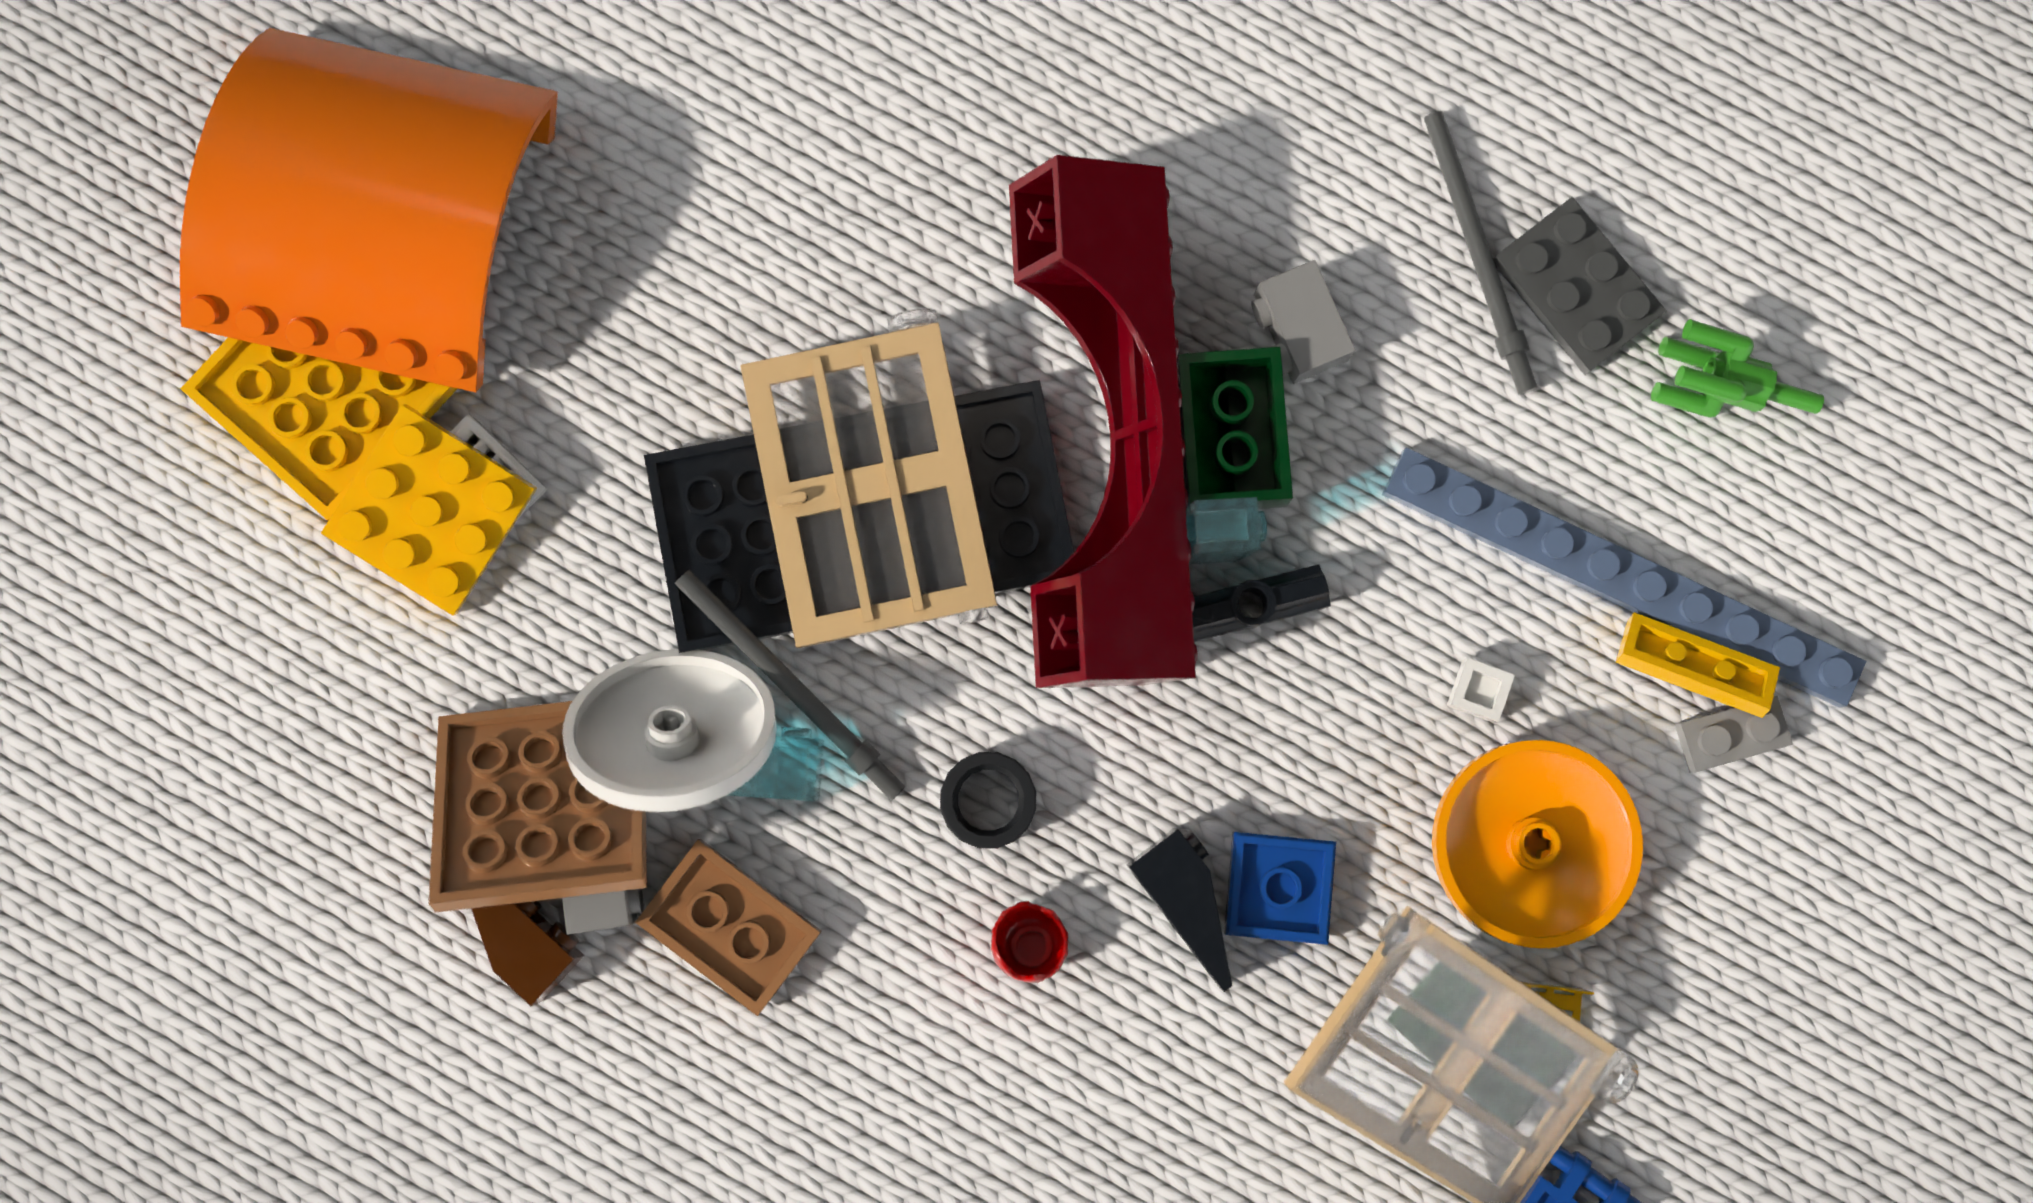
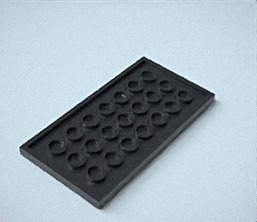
[644,380,1074,653]

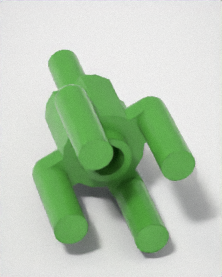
[1651,319,1824,418]

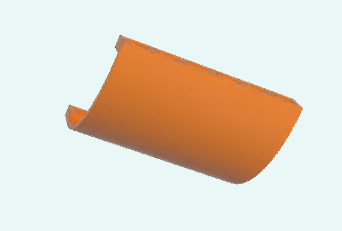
[180,28,558,393]

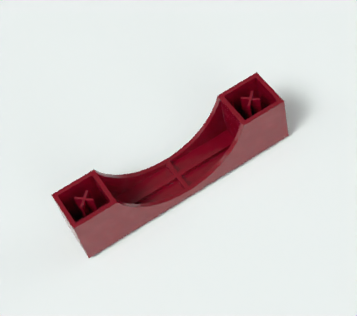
[1009,155,1198,688]

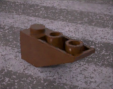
[471,901,584,1006]

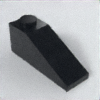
[1126,828,1233,992]

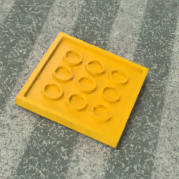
[180,337,457,521]

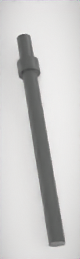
[1424,111,1538,395]
[675,569,905,801]

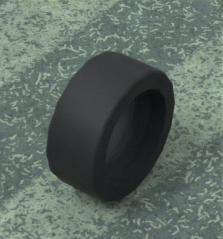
[940,752,1036,849]

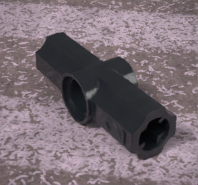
[1192,564,1331,642]

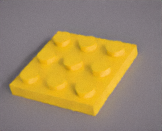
[321,404,537,616]

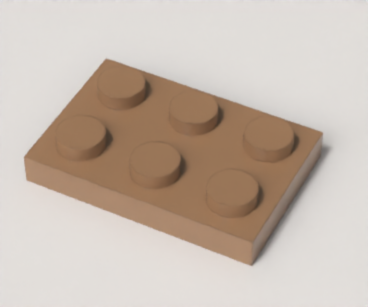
[635,839,822,1016]

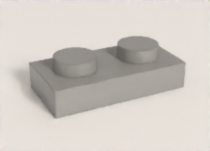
[1675,696,1793,773]

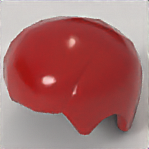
[990,901,1068,983]

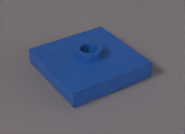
[1224,832,1336,945]

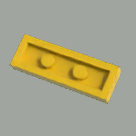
[1616,612,1780,718]

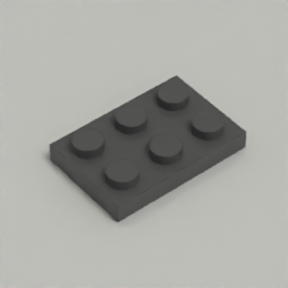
[1493,197,1667,375]

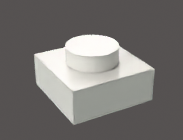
[1447,657,1515,723]

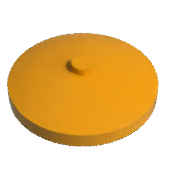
[1432,740,1643,949]

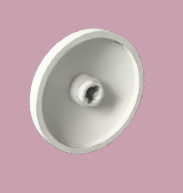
[563,649,777,812]

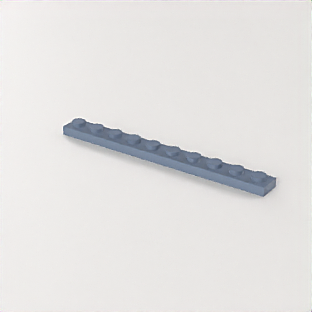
[1382,447,1867,708]

